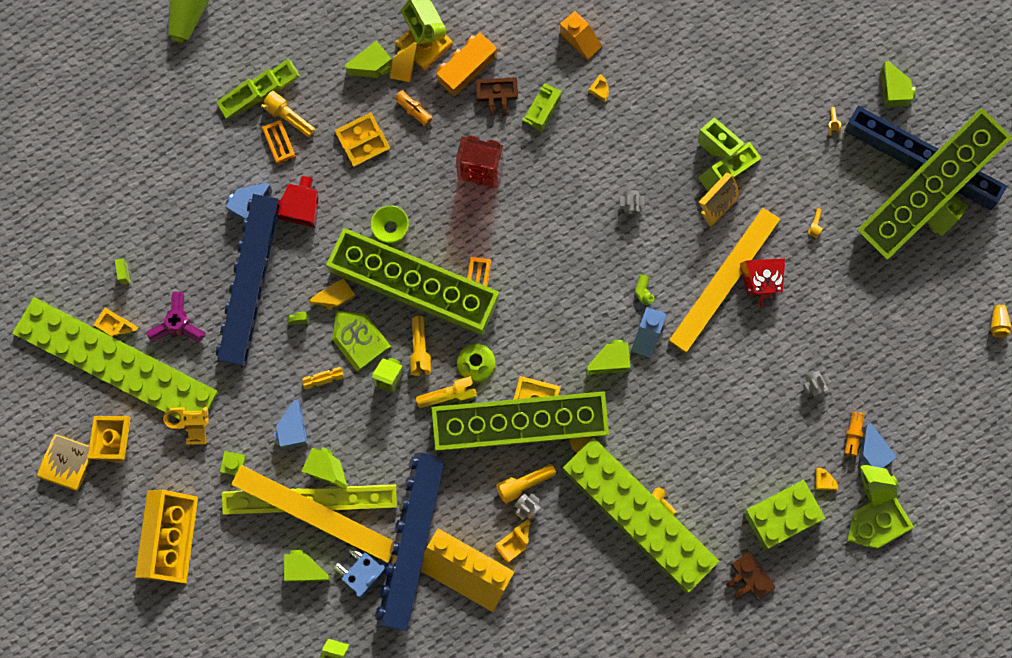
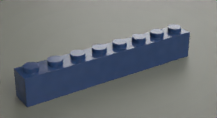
[844,106,1007,210]
[216,194,281,366]
[375,452,445,631]

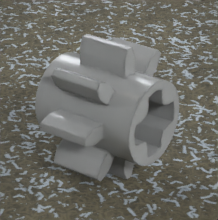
[619,190,644,215]
[802,371,830,397]
[514,493,541,520]

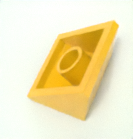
[87,416,131,463]

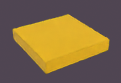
[395,29,453,71]
[513,376,561,400]

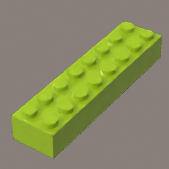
[856,108,1012,260]
[326,228,499,336]
[432,391,609,451]
[562,437,719,595]

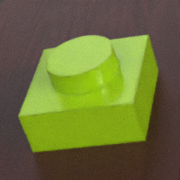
[220,451,247,476]

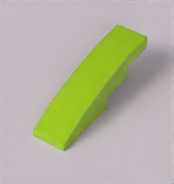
[216,59,301,119]

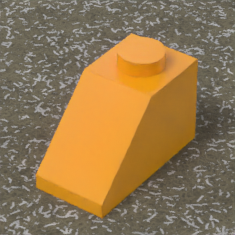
[559,11,602,60]

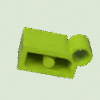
[400,0,446,44]

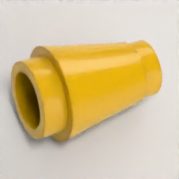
[990,305,1012,338]

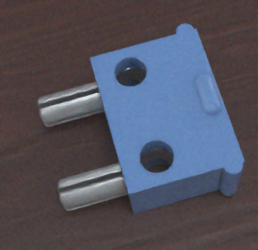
[334,546,386,599]

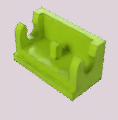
[522,84,562,132]

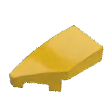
[390,41,418,82]
[309,278,355,310]
[93,307,138,337]
[495,519,530,563]

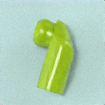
[635,274,655,305]

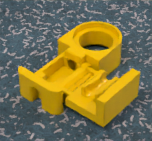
[163,407,209,445]

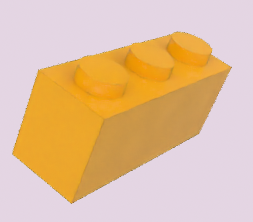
[436,32,497,97]

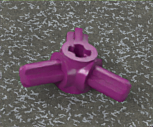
[146,291,205,343]

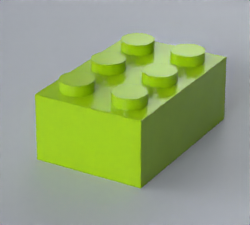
[744,479,825,551]

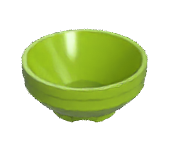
[371,205,409,243]
[457,344,496,382]

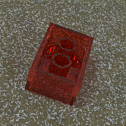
[456,135,504,189]

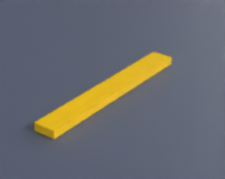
[668,208,780,353]
[231,465,395,563]

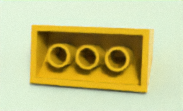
[135,490,198,583]
[420,528,515,612]

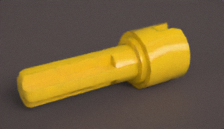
[261,91,315,137]
[410,316,432,376]
[416,376,477,408]
[496,464,556,504]

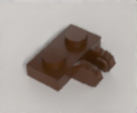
[476,77,518,116]
[726,551,776,600]

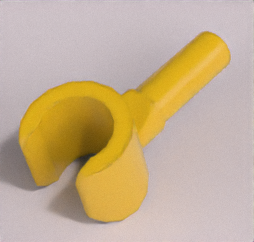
[828,107,841,136]
[808,209,823,239]
[652,487,676,515]

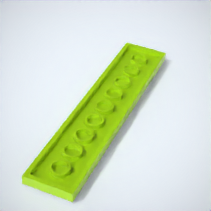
[12,297,219,420]

